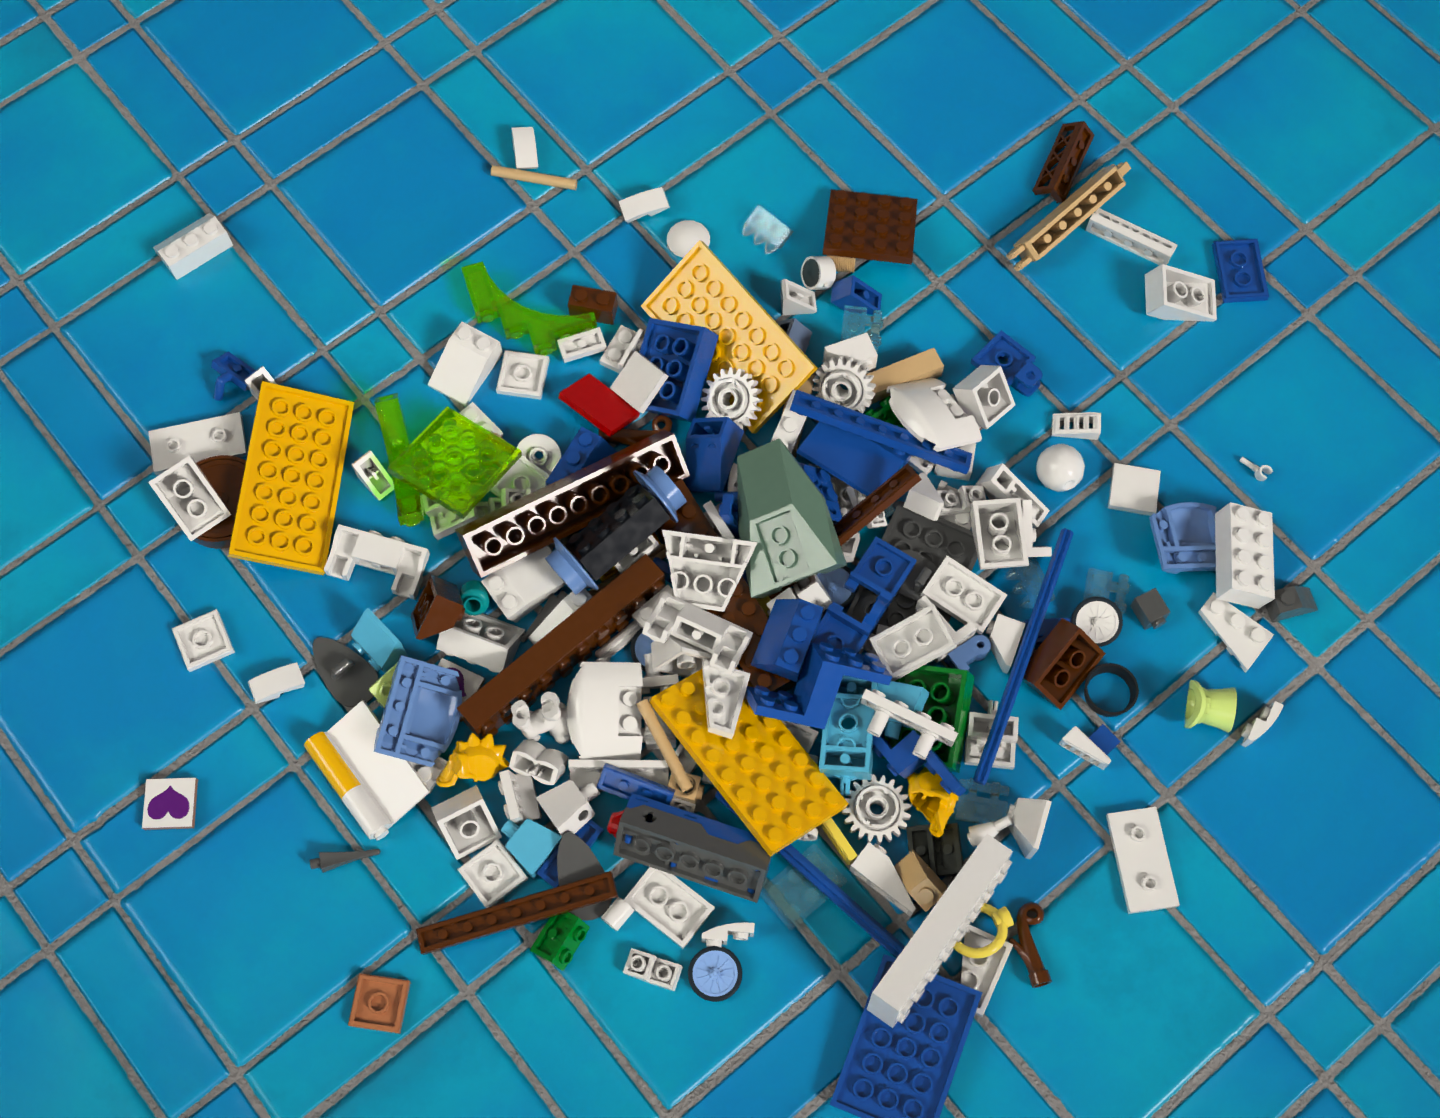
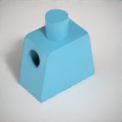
[877,681,929,740]
[501,818,562,880]

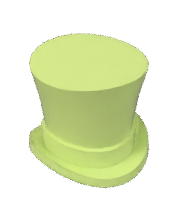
[1184,680,1237,733]

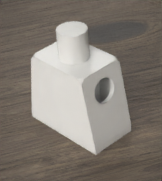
[536,780,600,836]

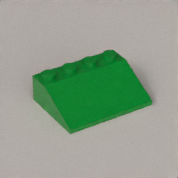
[881,665,975,773]

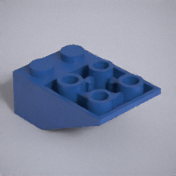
[685,417,744,492]

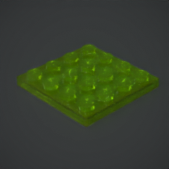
[387,406,522,519]

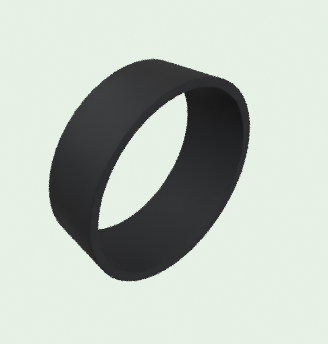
[1084,663,1139,717]

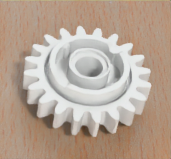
[812,355,876,413]
[701,367,763,430]
[842,774,911,845]

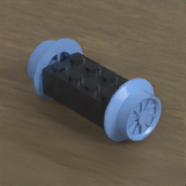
[545,465,687,595]

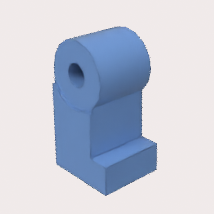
[945,635,991,671]

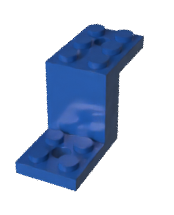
[745,642,892,729]

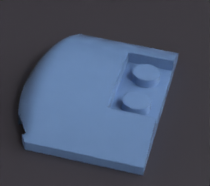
[1149,502,1217,574]
[373,655,462,767]

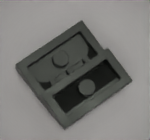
[906,823,964,877]

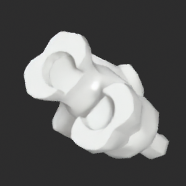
[511,691,570,744]

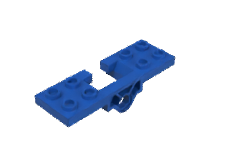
[812,536,917,653]

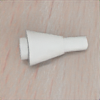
[967,815,1013,847]

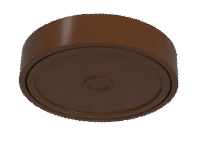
[193,455,246,549]

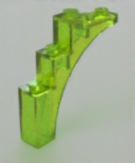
[461,261,597,355]
[375,393,426,527]

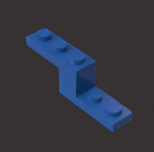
[854,720,967,797]

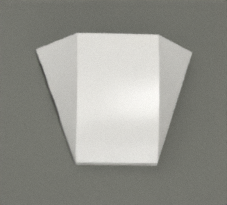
[662,530,758,612]

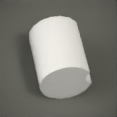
[601,897,634,931]

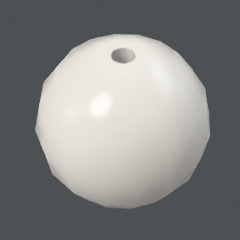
[1036,444,1085,492]

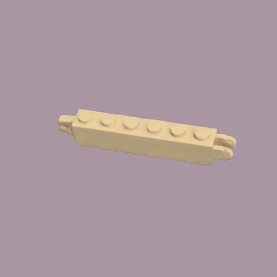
[1006,161,1131,271]

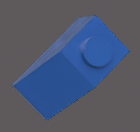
[831,275,882,315]

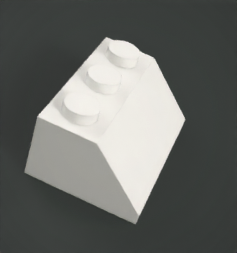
[153,213,233,280]
[436,613,525,673]

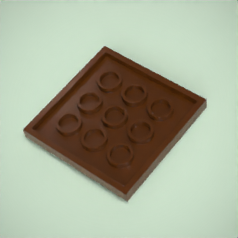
[823,189,918,265]

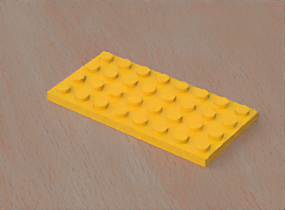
[641,240,818,434]
[228,381,354,576]
[649,667,849,857]

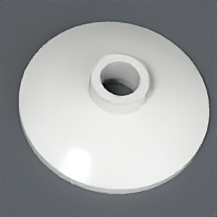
[516,434,561,475]

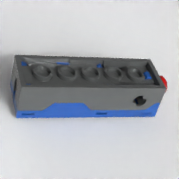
[607,793,772,903]

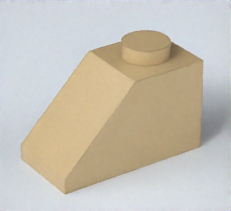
[894,850,948,912]

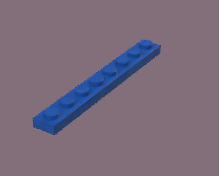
[790,390,972,474]

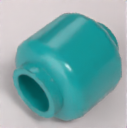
[460,580,490,616]

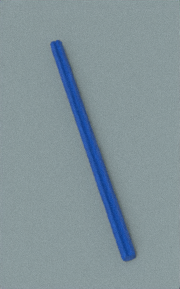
[973,528,1074,785]
[715,791,905,959]

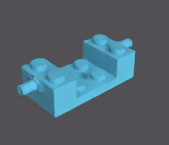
[819,675,878,795]

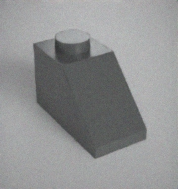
[1265,585,1318,622]

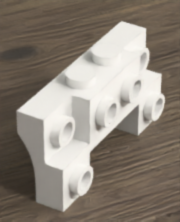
[324,524,430,600]
[642,593,753,675]

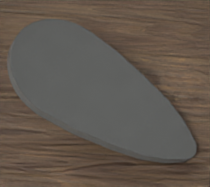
[898,550,939,608]
[313,637,379,707]
[557,832,612,921]

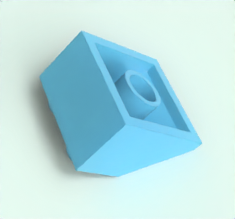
[351,608,408,674]

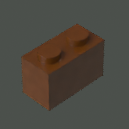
[568,285,618,325]

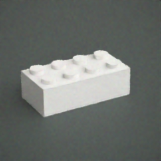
[1215,502,1275,609]

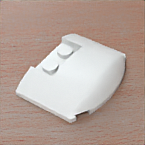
[887,377,982,452]
[567,662,643,760]

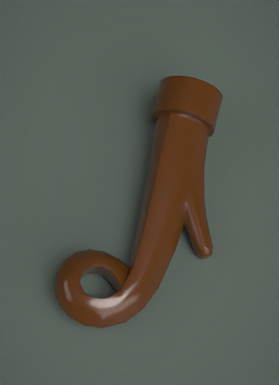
[599,415,672,446]
[1008,902,1052,988]

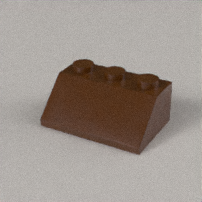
[411,575,465,640]
[1023,618,1106,710]

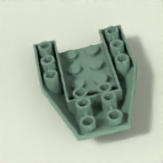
[737,439,847,598]

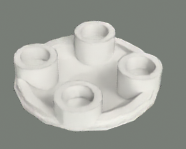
[667,220,710,258]

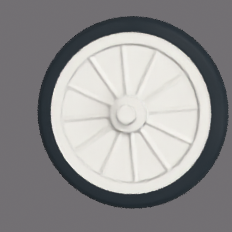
[1071,597,1123,647]

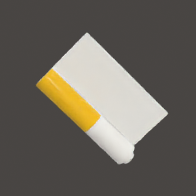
[304,700,431,840]

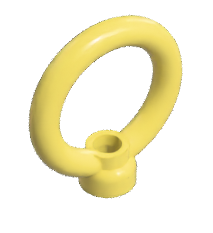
[953,903,1014,958]

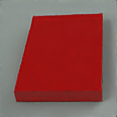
[558,373,640,437]

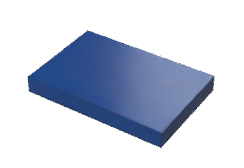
[1212,239,1269,303]

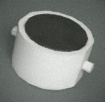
[801,256,836,290]

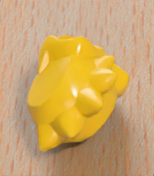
[436,733,510,787]
[907,767,959,837]

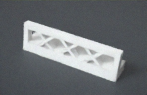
[1086,208,1178,265]
[568,759,669,791]

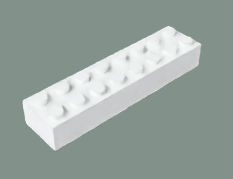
[867,834,1013,1028]

